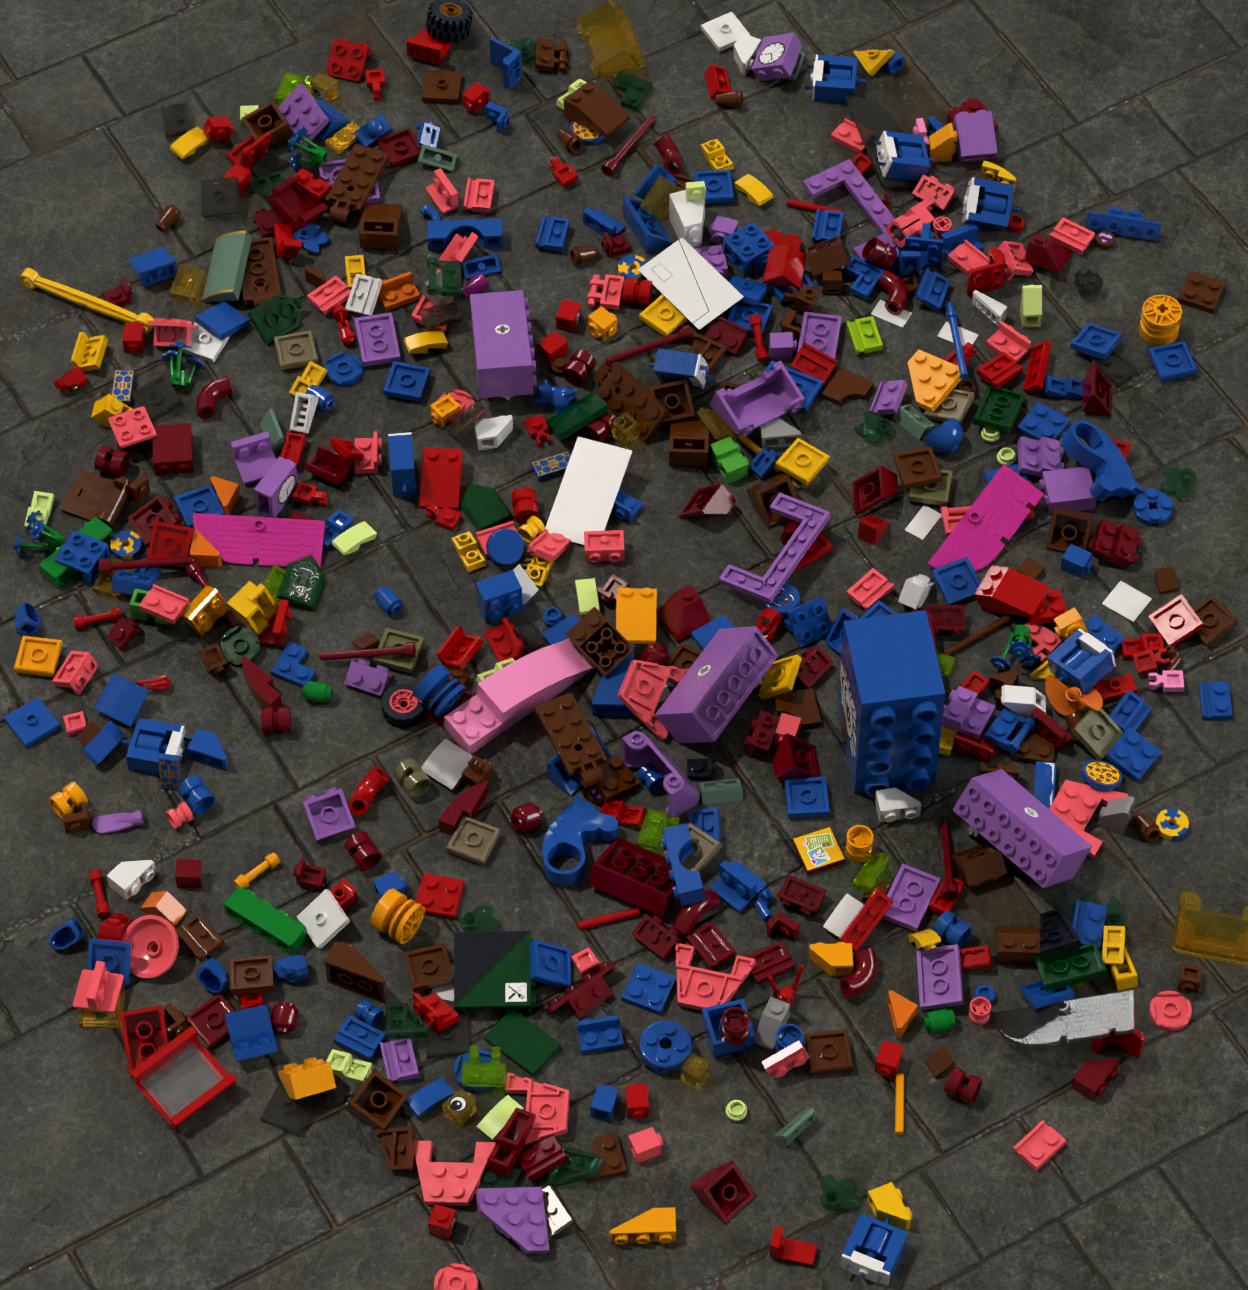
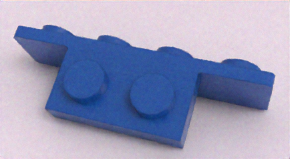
[1085,207,1162,241]

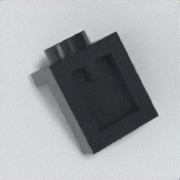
[687,753,716,780]

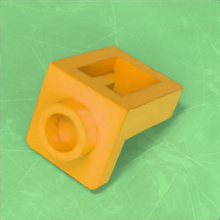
[430,394,461,428]

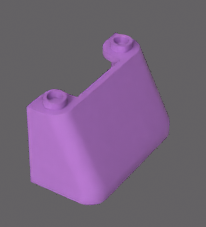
[710,361,805,437]
[622,731,700,821]

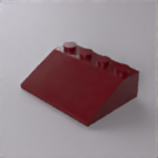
[588,837,676,917]

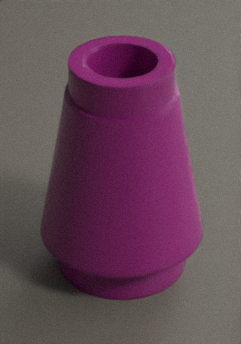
[460,273,489,298]

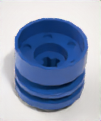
[412,664,467,718]

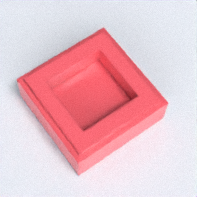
[63,711,87,736]
[571,947,600,976]

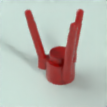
[768,965,804,1007]

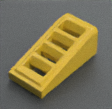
[1109,947,1138,991]

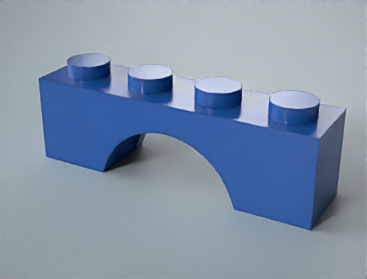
[427,218,503,251]
[661,823,706,906]

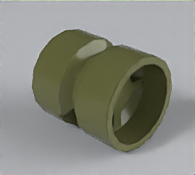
[393,758,431,797]

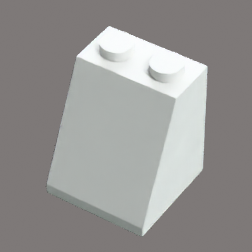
[669,187,706,248]

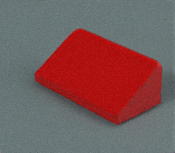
[704,64,731,99]

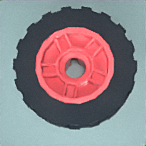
[381,682,427,729]

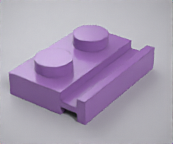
[869,380,908,416]
[380,1036,419,1082]

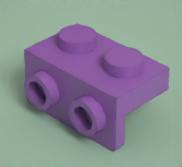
[344,659,393,696]

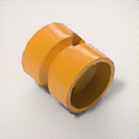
[49,781,88,819]
[845,825,874,863]

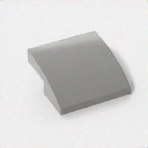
[421,738,473,792]

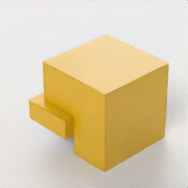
[227,581,278,635]

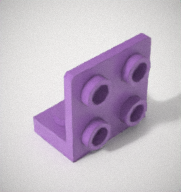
[231,431,276,485]

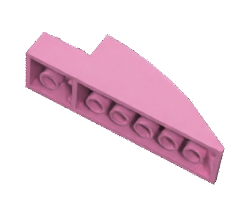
[443,639,595,755]

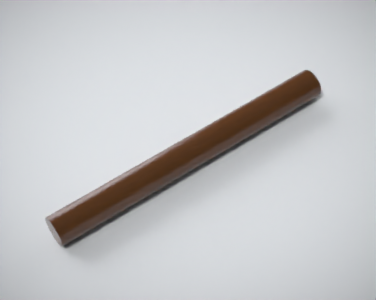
[942,614,1011,658]

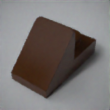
[988,669,1020,711]

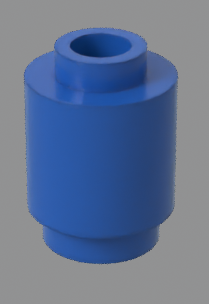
[305,385,334,411]
[374,586,403,615]

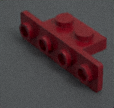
[544,961,617,1019]

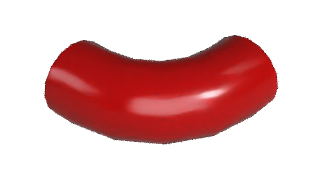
[348,766,389,815]

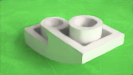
[823,894,864,938]

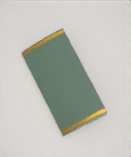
[202,230,252,302]

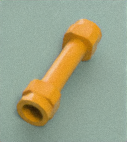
[233,852,280,889]

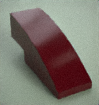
[241,656,283,710]
[439,780,490,836]
[487,1107,536,1177]

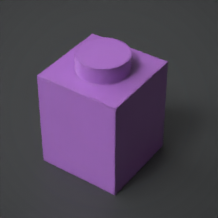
[769,332,797,360]

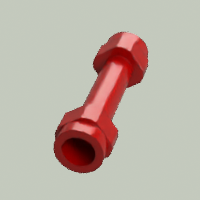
[749,314,768,361]
[73,607,122,629]
[89,869,110,918]

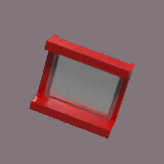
[130,1026,237,1130]

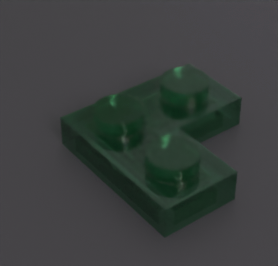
[612,71,653,112]

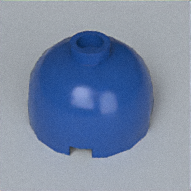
[924,418,963,454]

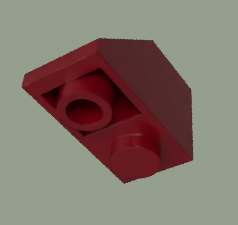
[1071,1059,1119,1102]

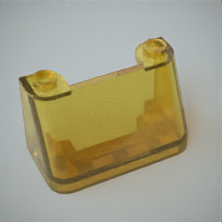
[576,0,646,76]
[1171,890,1248,966]

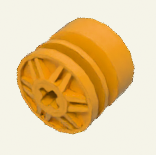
[1139,295,1182,346]
[370,888,425,944]

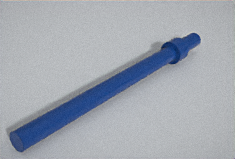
[946,302,968,379]

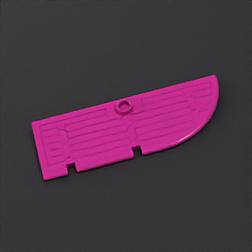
[927,464,1044,572]
[193,513,325,569]

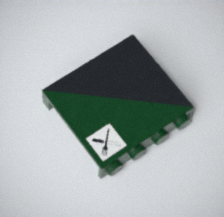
[454,931,536,1017]

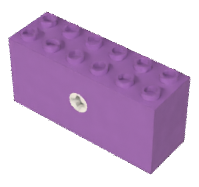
[470,290,537,400]
[655,626,778,743]
[953,769,1093,888]

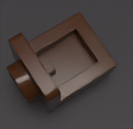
[780,309,800,342]
[128,474,151,503]
[199,643,228,674]
[62,802,93,833]
[1177,963,1203,993]
[164,1002,188,1041]

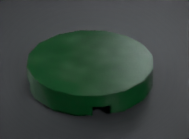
[220,626,261,666]

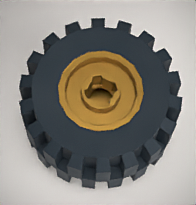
[426,0,473,42]

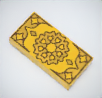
[325,121,360,155]

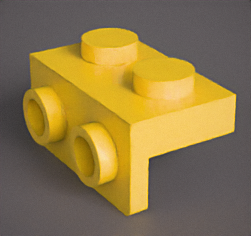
[71,332,109,372]

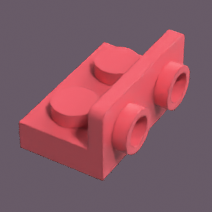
[426,168,459,214]
[912,175,958,212]
[438,232,478,267]
[998,241,1034,281]
[985,322,1031,364]
[354,431,382,474]
[584,530,624,563]
[52,651,98,695]

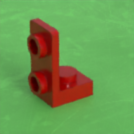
[273,223,302,258]
[769,1226,817,1266]

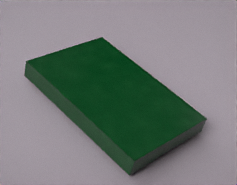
[973,385,1026,434]
[546,391,610,440]
[1034,943,1108,991]
[484,1008,561,1077]

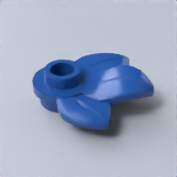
[293,224,331,253]

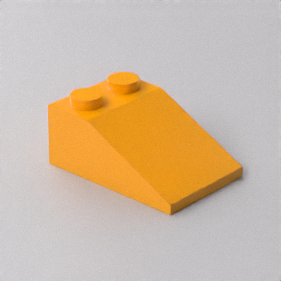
[616,588,657,644]

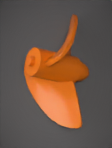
[1045,675,1103,716]

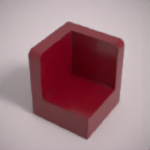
[175,859,202,888]

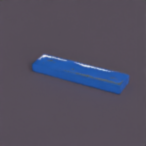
[1033,761,1056,809]

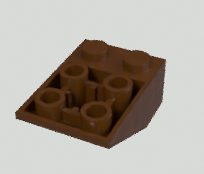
[359,203,403,250]
[669,418,710,467]
[565,606,635,677]

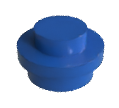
[543,607,563,626]

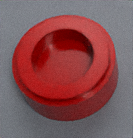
[1007,214,1025,233]

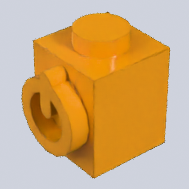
[587,306,618,341]
[1054,607,1088,641]

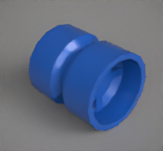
[178,775,216,815]
[932,910,972,948]
[775,1024,803,1054]

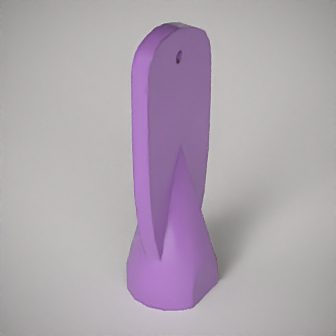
[92,810,144,834]

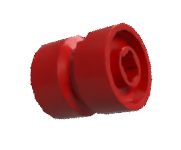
[622,277,653,305]
[511,487,539,524]

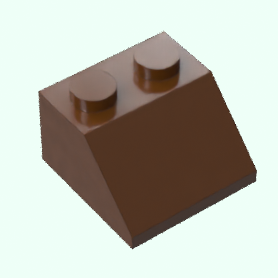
[241,100,293,146]
[804,235,849,277]
[649,379,695,424]
[747,474,798,527]
[1046,506,1095,552]
[951,842,1007,887]
[995,925,1040,965]
[344,1070,408,1130]

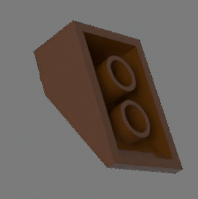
[563,82,630,137]
[325,941,387,1003]

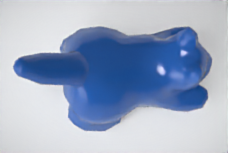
[534,379,578,414]

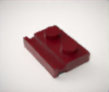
[704,316,750,356]
[686,921,736,970]
[745,941,795,985]
[517,1134,568,1182]

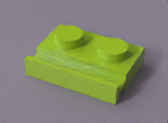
[846,316,883,355]

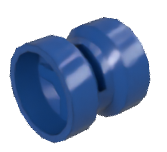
[637,763,664,792]
[354,999,384,1027]

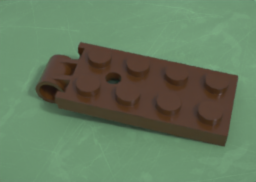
[325,144,389,224]
[241,237,281,308]
[593,361,670,442]
[534,692,608,788]

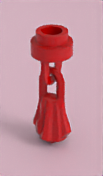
[332,305,356,345]
[127,675,171,690]

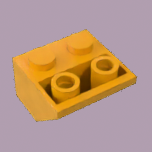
[181,585,229,635]
[278,1057,336,1100]

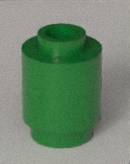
[302,681,333,703]
[923,1009,956,1034]

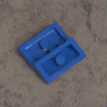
[94,673,149,727]

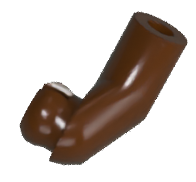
[1164,646,1181,670]

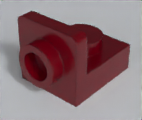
[601,232,631,258]
[103,278,133,307]
[766,912,800,940]

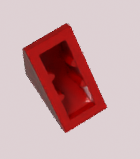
[858,515,889,546]

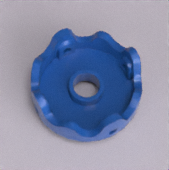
[639,1020,693,1076]

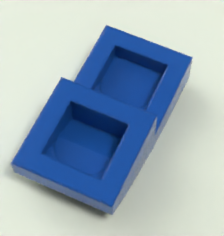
[1044,375,1083,399]
[323,509,354,551]
[405,1078,455,1118]

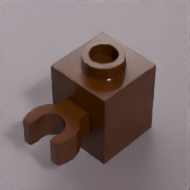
[783,284,821,316]
[461,756,493,788]

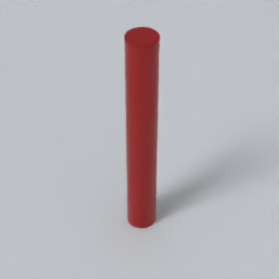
[787,198,842,212]
[577,907,640,930]

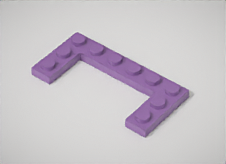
[802,159,897,263]
[719,493,831,604]

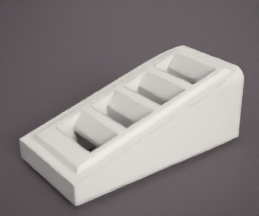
[972,290,1007,327]
[289,392,319,433]

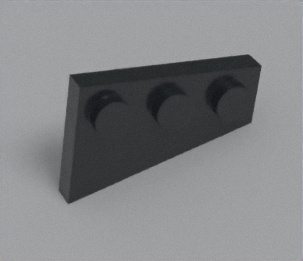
[1040,908,1081,959]

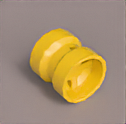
[518,516,545,543]

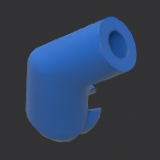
[420,204,441,221]
[755,889,772,921]

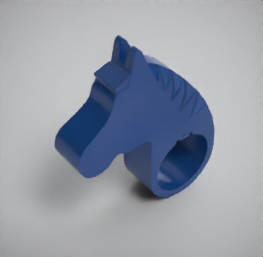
[1062,420,1144,501]
[542,793,619,886]

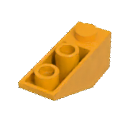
[610,1207,676,1245]

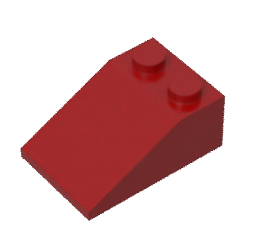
[419,447,463,510]
[975,565,1050,618]
[119,1005,173,1076]

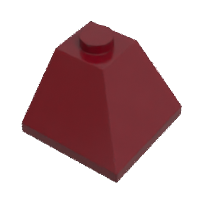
[1024,234,1072,273]
[852,465,898,515]
[678,484,736,518]
[657,584,711,643]
[773,733,821,782]
[690,1161,756,1223]

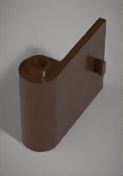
[60,470,131,528]

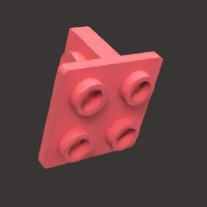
[147,318,199,347]
[108,406,157,449]
[73,961,124,1014]

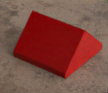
[763,243,806,290]

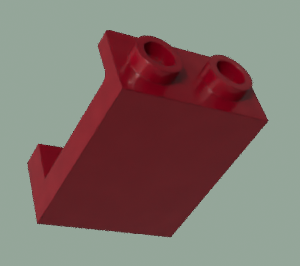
[268,175,328,232]
[152,423,194,475]

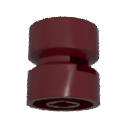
[862,237,897,270]
[562,350,596,386]
[582,411,617,443]
[94,446,130,477]
[261,706,291,734]
[344,831,382,871]
[721,1007,750,1046]
[943,1067,983,1105]

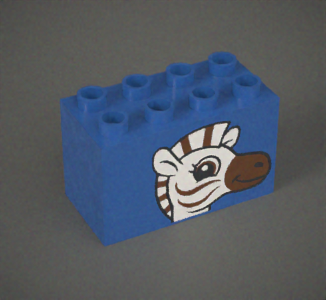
[837,610,946,797]

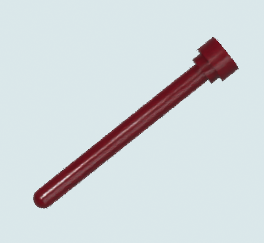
[601,115,655,177]
[606,325,693,364]
[99,557,195,575]
[186,562,239,629]
[319,641,416,661]
[940,820,959,901]

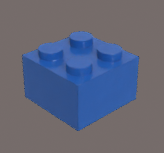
[476,570,523,623]
[702,999,755,1057]

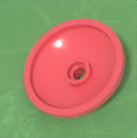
[121,915,179,979]

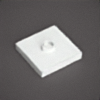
[701,12,750,52]
[182,322,230,363]
[297,889,350,949]

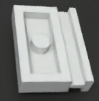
[345,273,383,316]

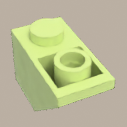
[1020,285,1042,327]

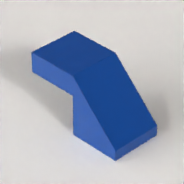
[82,720,125,765]

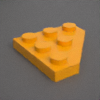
[908,349,961,413]

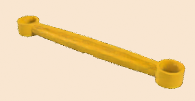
[19,268,154,334]

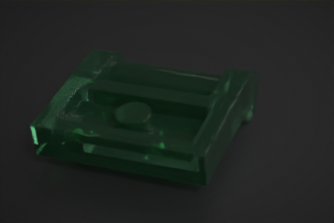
[427,258,461,297]

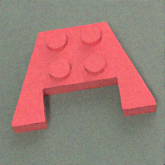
[617,660,689,741]
[1049,780,1128,859]
[675,943,756,1011]
[505,1073,570,1146]
[414,1140,496,1206]

